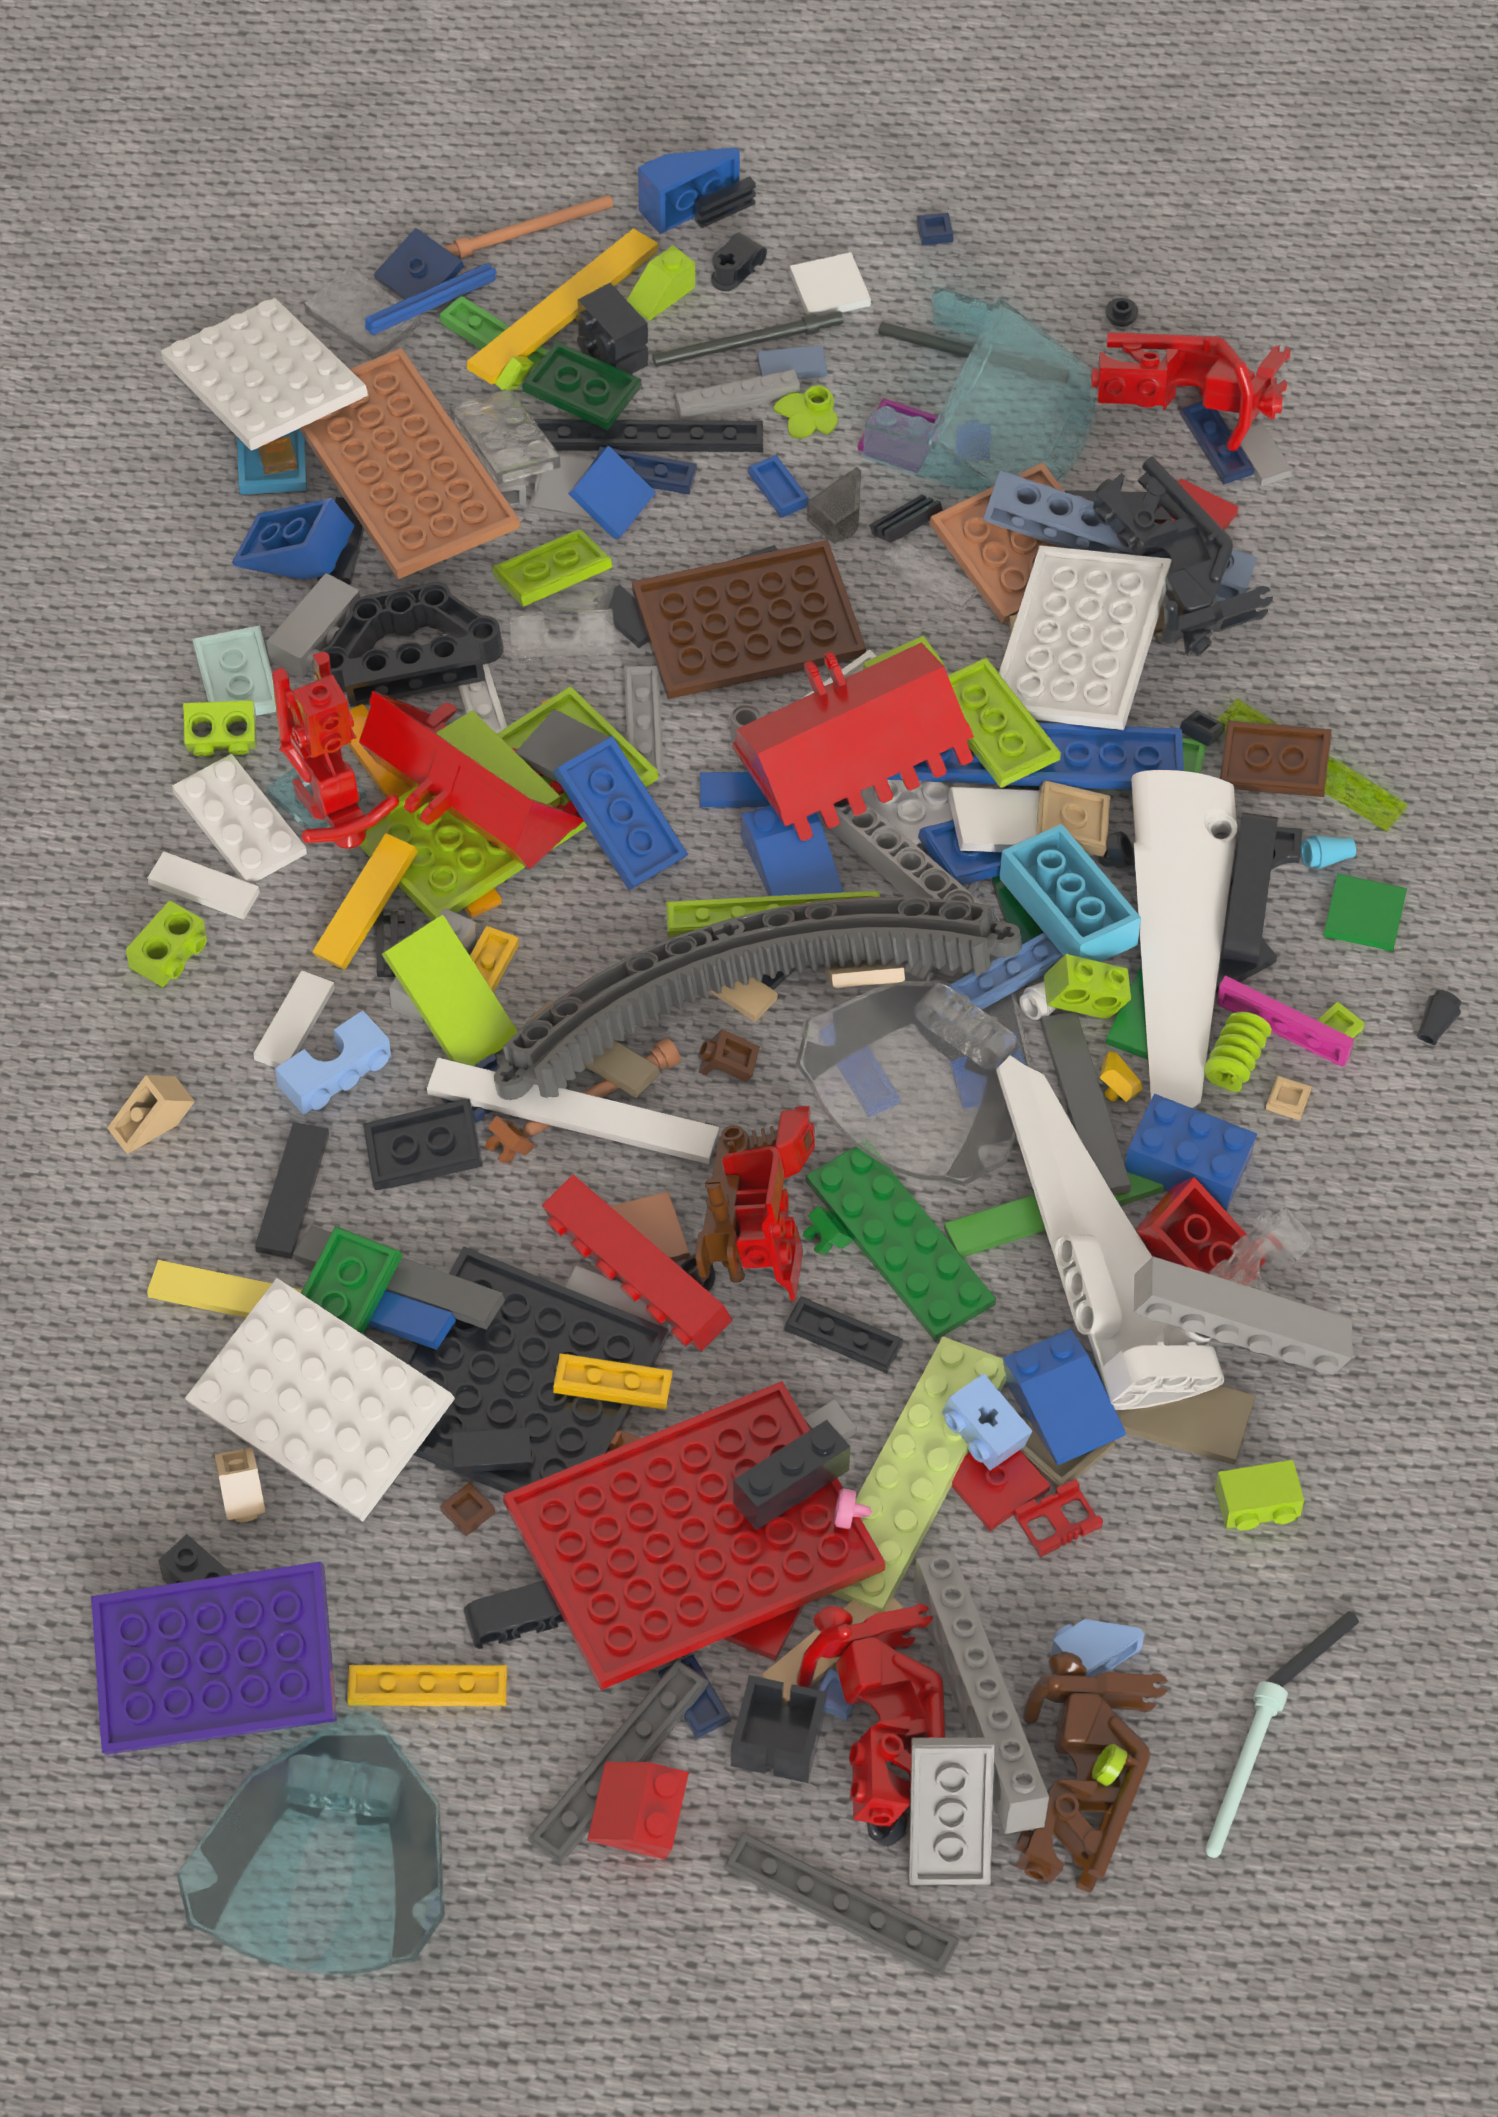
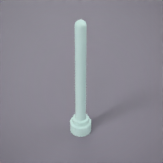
[1205,1681,1288,1858]

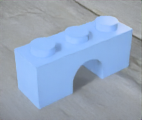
[275,1010,391,1115]

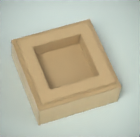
[1266,1075,1312,1120]

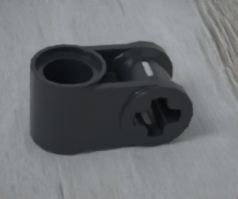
[711,232,767,291]

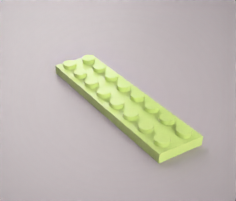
[830,1337,1006,1612]

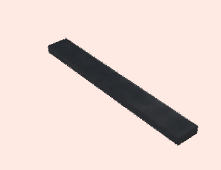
[497,419,763,452]

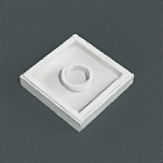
[789,252,871,316]

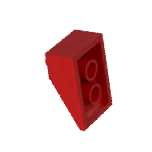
[1135,1177,1269,1285]

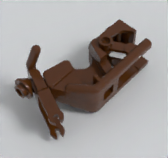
[1015,1652,1168,1893]

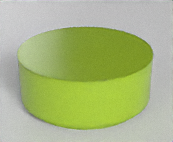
[1092,1744,1127,1786]

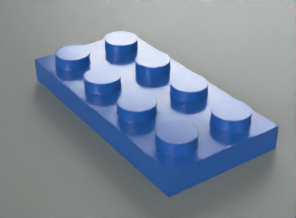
[553,736,688,891]

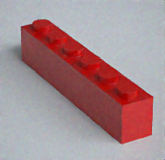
[542,1174,733,1352]

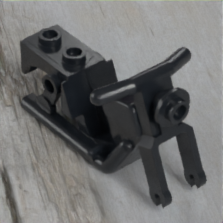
[1093,456,1273,656]

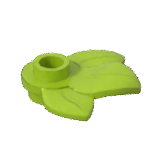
[773,385,838,438]

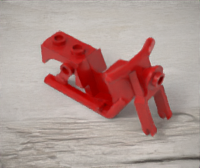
[1091,332,1291,451]
[272,652,400,849]
[796,1604,946,1826]

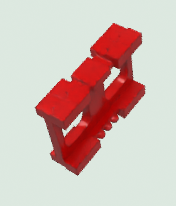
[1014,1479,1103,1557]

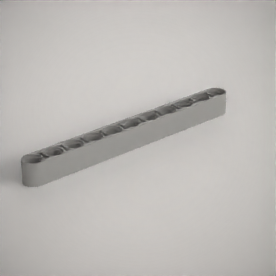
[730,704,1000,957]

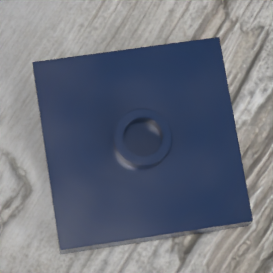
[373,228,465,300]

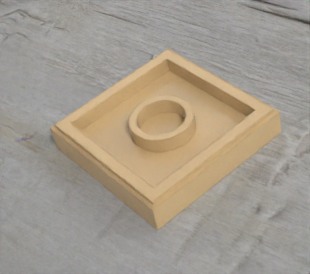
[1036,780,1110,857]
[824,960,905,988]

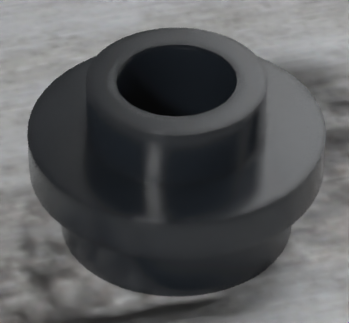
[1105,298,1138,327]

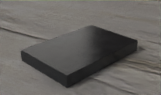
[363,1098,483,1190]

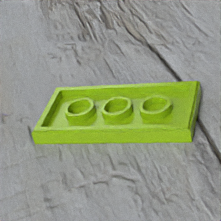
[948,658,1061,788]
[436,710,560,807]
[382,914,518,1067]

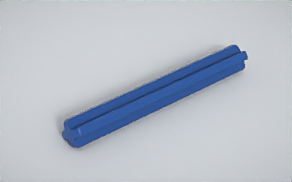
[364,263,496,335]

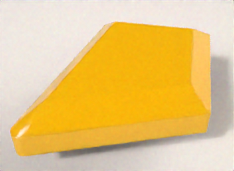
[1100,1051,1143,1103]

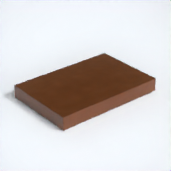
[1220,721,1332,797]

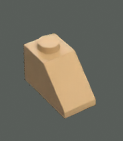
[107,1075,195,1154]
[215,1447,266,1522]

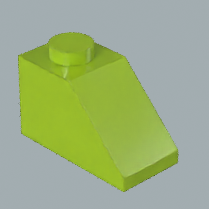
[627,245,695,321]

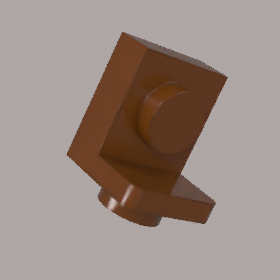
[698,1029,760,1082]

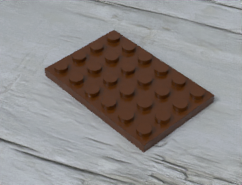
[632,540,866,699]

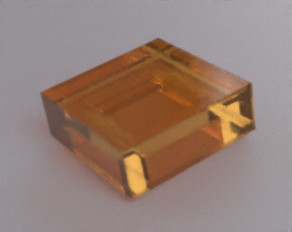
[258,436,297,475]

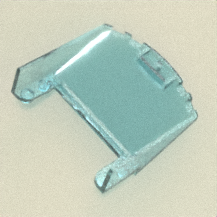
[863,286,1095,495]

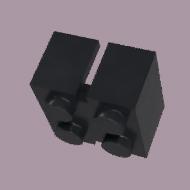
[576,283,648,374]
[730,1675,827,1783]

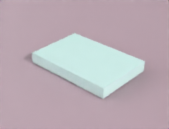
[192,625,276,716]

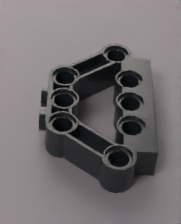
[319,582,504,707]

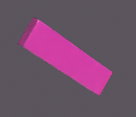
[1216,976,1354,1066]

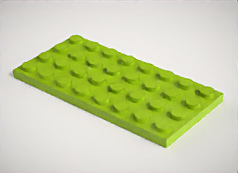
[359,686,658,920]

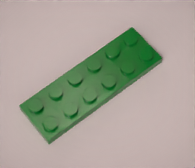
[806,1140,996,1341]

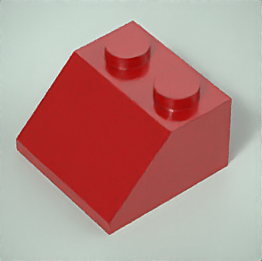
[587,1762,689,1859]

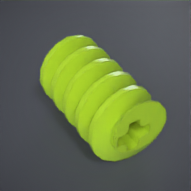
[1204,1012,1272,1092]

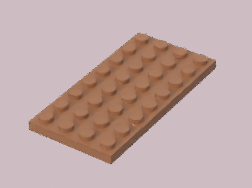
[299,348,520,579]

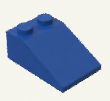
[638,147,740,234]
[232,498,355,580]
[741,805,844,896]
[1003,1328,1126,1466]

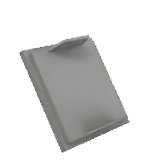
[528,451,594,522]

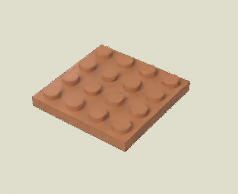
[930,462,1065,625]

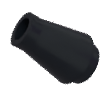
[1417,990,1461,1045]

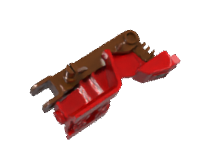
[696,1106,815,1301]

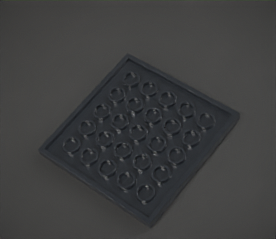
[402,1246,669,1493]

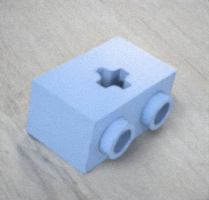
[942,1373,1033,1471]

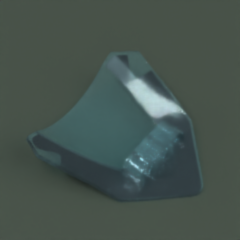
[176,1711,445,1974]

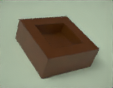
[440,1482,495,1536]

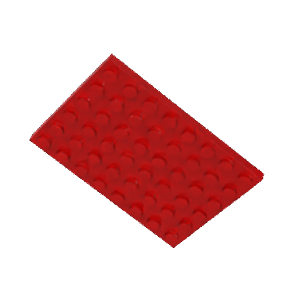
[503,1381,886,1690]

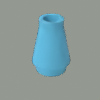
[1301,835,1356,870]

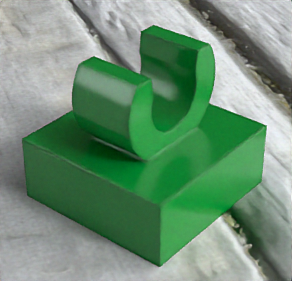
[802,1206,854,1254]

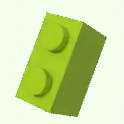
[1215,1460,1305,1531]

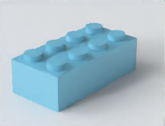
[1000,824,1141,962]

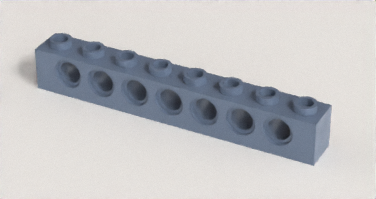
[983,470,1257,601]

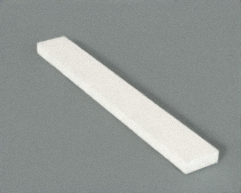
[427,1058,719,1164]

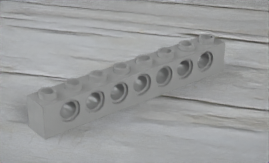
[913,1552,1049,1834]

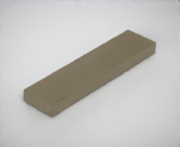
[526,1000,660,1098]

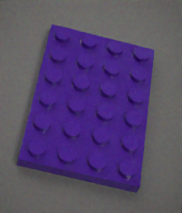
[91,1562,337,1755]

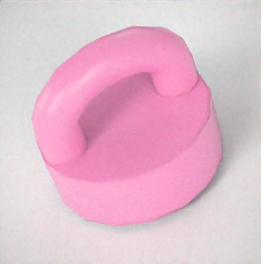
[834,1488,872,1529]

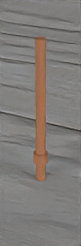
[444,195,613,259]

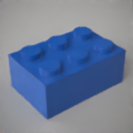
[1125,1094,1257,1211]

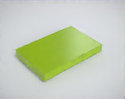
[491,529,613,607]

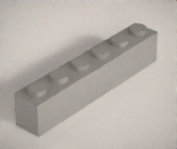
[1134,1257,1353,1375]

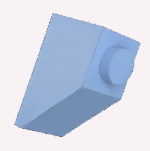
[1051,1619,1144,1677]

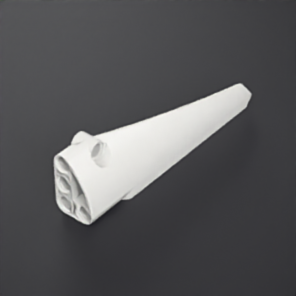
[1131,770,1238,1109]
[996,1055,1224,1410]

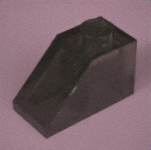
[807,467,861,544]

